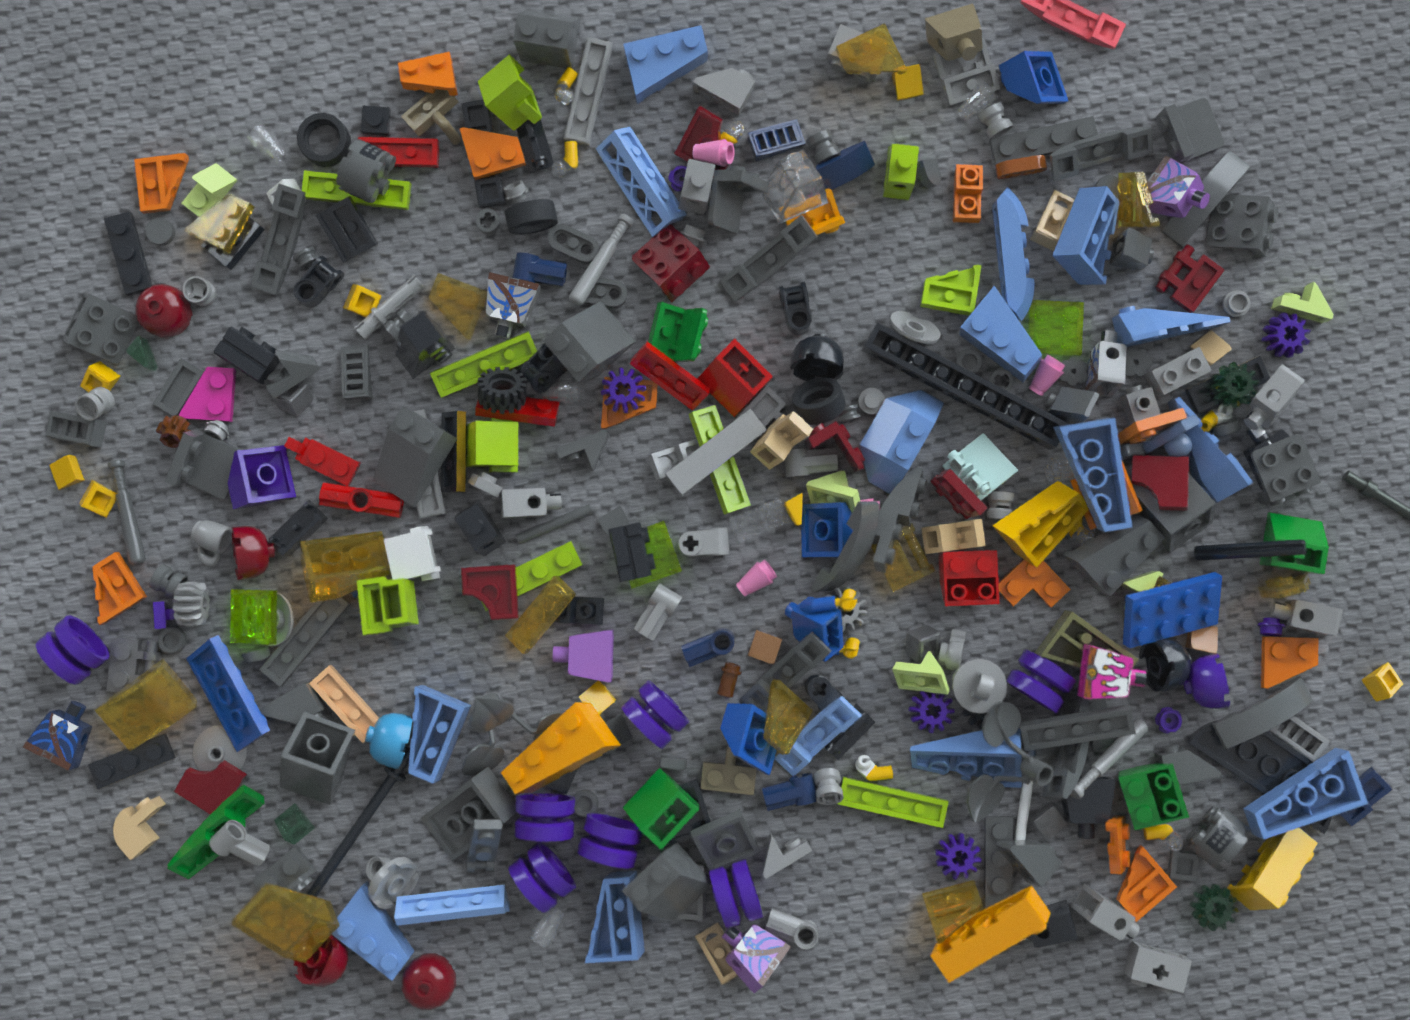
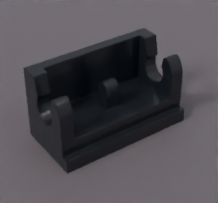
[268,500,328,556]

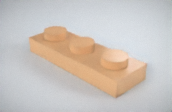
[309,665,379,743]

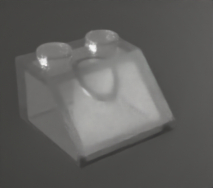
[761,150,828,224]

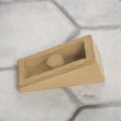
[1030,190,1075,251]
[695,922,738,985]

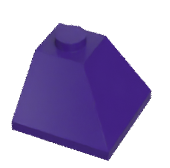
[227,445,296,510]

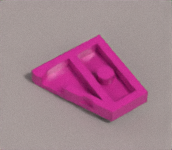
[179,367,236,422]

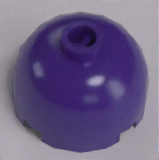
[1183,654,1230,709]

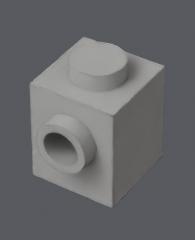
[1119,385,1161,426]

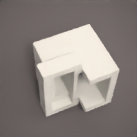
[383,526,441,581]

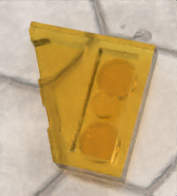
[835,23,907,74]
[184,194,255,253]
[428,273,487,340]
[1258,573,1311,599]
[764,679,813,755]
[922,880,983,944]

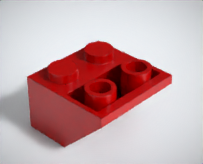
[698,339,773,417]
[938,550,1000,606]

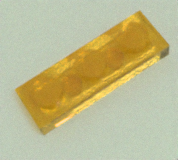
[505,576,576,654]

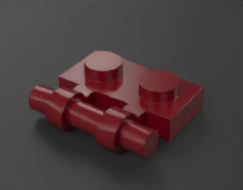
[1155,244,1225,313]
[930,469,987,520]

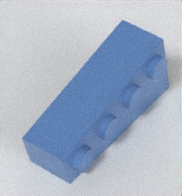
[1054,418,1132,532]
[1243,748,1368,839]

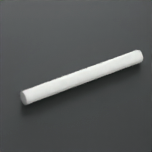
[1014,750,1035,840]

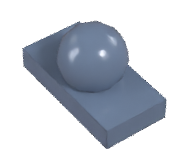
[1143,415,1201,457]

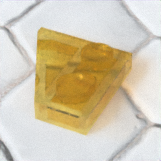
[1117,172,1160,227]

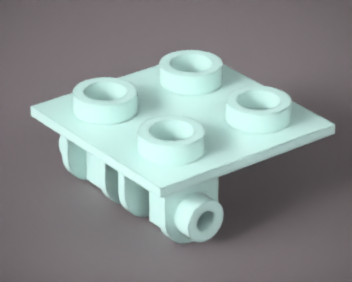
[942,433,1018,501]

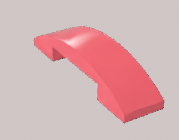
[1020,0,1126,49]

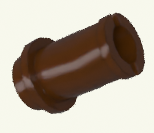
[717,662,742,698]

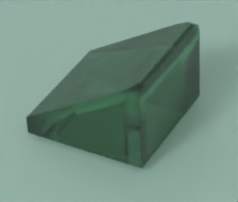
[126,336,158,371]
[274,803,315,845]

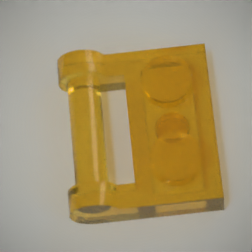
[871,523,936,592]

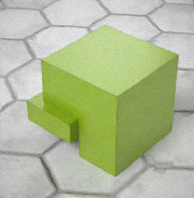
[478,54,542,131]
[466,418,518,473]
[357,577,419,636]

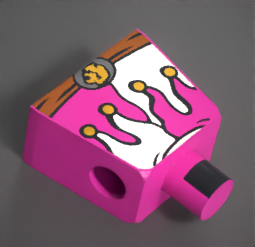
[1077,644,1146,699]

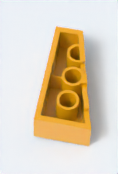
[501,702,621,794]
[930,885,1050,983]

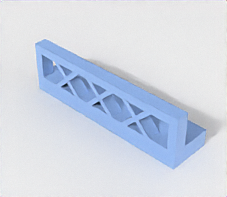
[596,127,687,237]
[394,885,510,926]

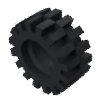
[478,367,527,414]

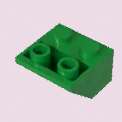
[1259,512,1329,574]
[1118,763,1189,830]
[622,767,699,850]

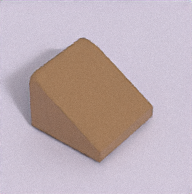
[1185,626,1218,654]
[748,630,782,665]

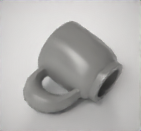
[191,520,232,567]

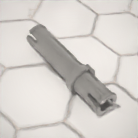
[354,274,425,340]

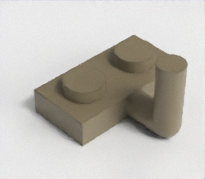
[401,89,461,145]
[700,745,757,795]

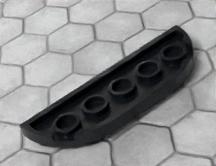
[1187,719,1332,834]

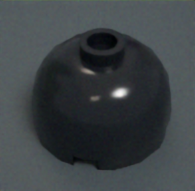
[790,334,844,381]
[1139,638,1192,692]

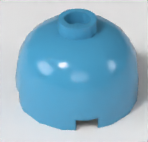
[365,713,412,769]

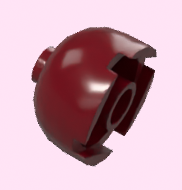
[135,284,193,338]
[232,526,275,581]
[294,929,348,987]
[401,953,456,1010]

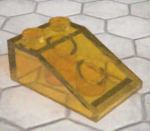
[300,531,391,603]
[94,659,197,751]
[231,883,339,963]

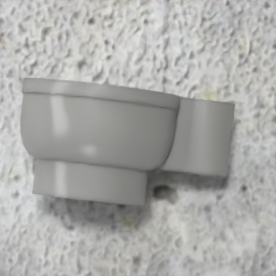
[938,629,966,671]

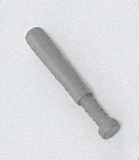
[569,214,634,306]
[1071,719,1148,799]

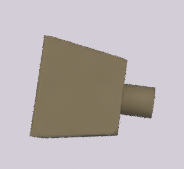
[925,3,983,61]

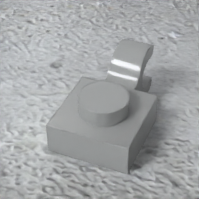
[468,468,502,497]

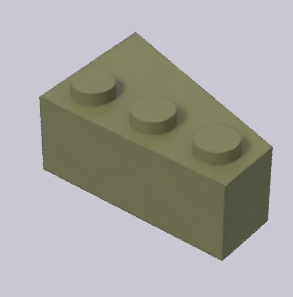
[1035,610,1139,669]

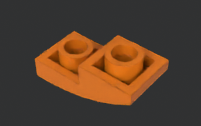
[953,164,983,223]

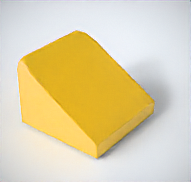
[892,64,924,101]
[343,284,381,318]
[80,361,120,392]
[49,455,85,490]
[79,480,117,518]
[784,493,803,526]
[1362,662,1403,702]
[579,680,616,715]

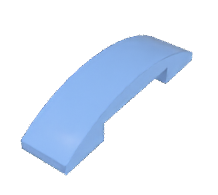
[774,696,861,777]

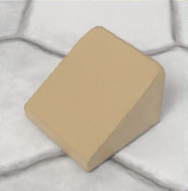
[1190,330,1232,366]

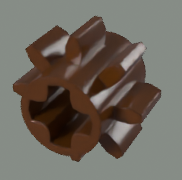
[156,415,192,448]

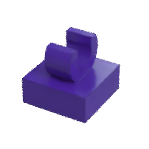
[153,601,175,629]

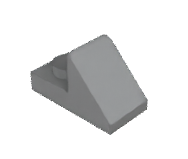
[762,833,812,879]

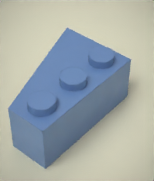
[623,25,708,104]
[585,871,645,963]

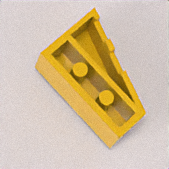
[992,481,1089,568]
[1226,828,1318,910]

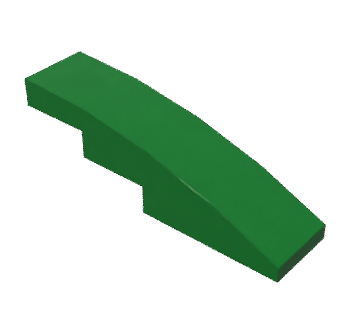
[167,785,264,880]

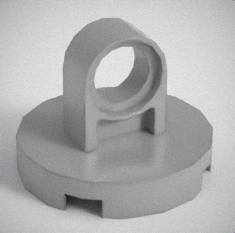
[951,658,1007,713]
[366,857,419,909]

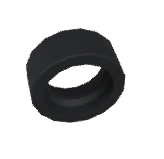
[297,113,351,167]
[504,199,558,235]
[792,377,845,425]

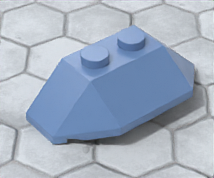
[859,390,944,494]

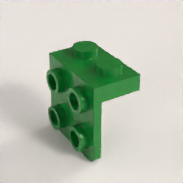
[648,302,708,362]

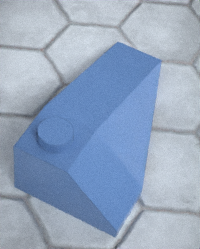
[1112,306,1230,347]
[1168,397,1253,503]
[910,728,1022,788]

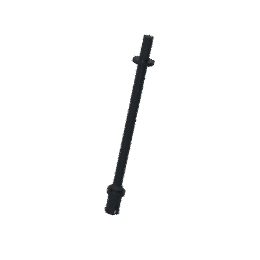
[282,747,410,934]

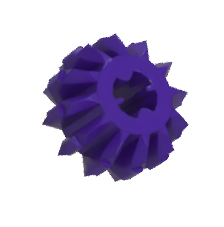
[1262,312,1311,358]
[600,367,647,414]
[908,691,955,733]
[935,832,982,880]

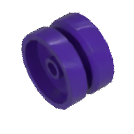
[35,615,110,685]
[1006,649,1077,714]
[621,680,689,749]
[514,793,575,841]
[577,813,643,869]
[508,841,576,913]
[709,859,763,929]

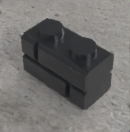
[214,326,280,385]
[608,522,656,582]

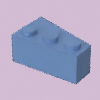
[1052,186,1120,285]
[960,286,1042,382]
[408,685,471,784]
[327,881,414,981]

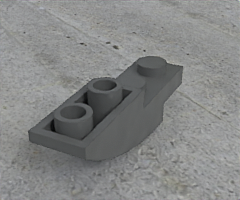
[872,467,927,573]

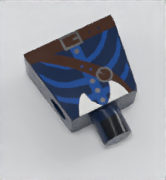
[23,701,92,771]

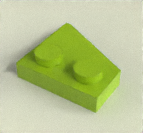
[920,264,982,316]

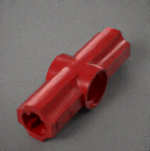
[319,482,404,518]

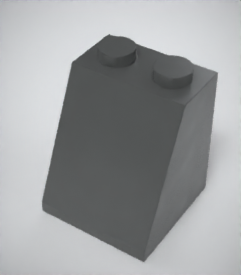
[513,9,581,69]
[543,301,636,382]
[1131,474,1216,554]
[280,711,355,805]
[622,842,712,920]

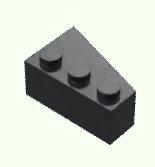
[395,310,455,379]

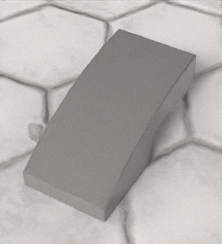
[648,439,700,481]

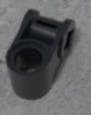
[293,256,344,308]
[778,281,812,335]
[519,343,568,393]
[804,674,851,711]

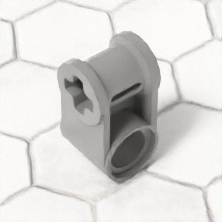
[678,528,730,557]

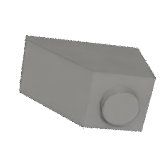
[693,68,755,115]

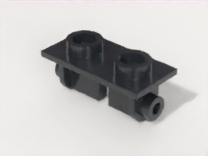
[516,119,555,174]
[825,703,875,760]

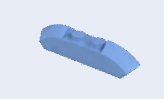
[992,187,1034,321]

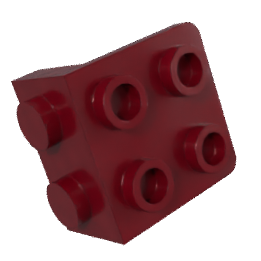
[632,224,710,303]
[804,421,865,472]

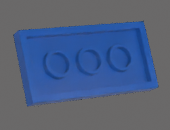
[1123,572,1222,649]
[186,635,270,752]

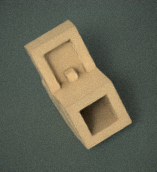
[750,411,813,470]
[921,519,986,554]
[113,796,166,860]

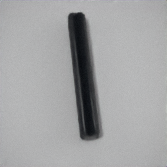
[1194,539,1307,561]

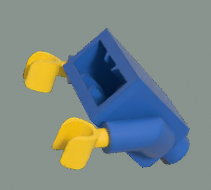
[785,589,860,662]

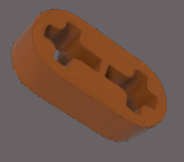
[995,155,1047,180]

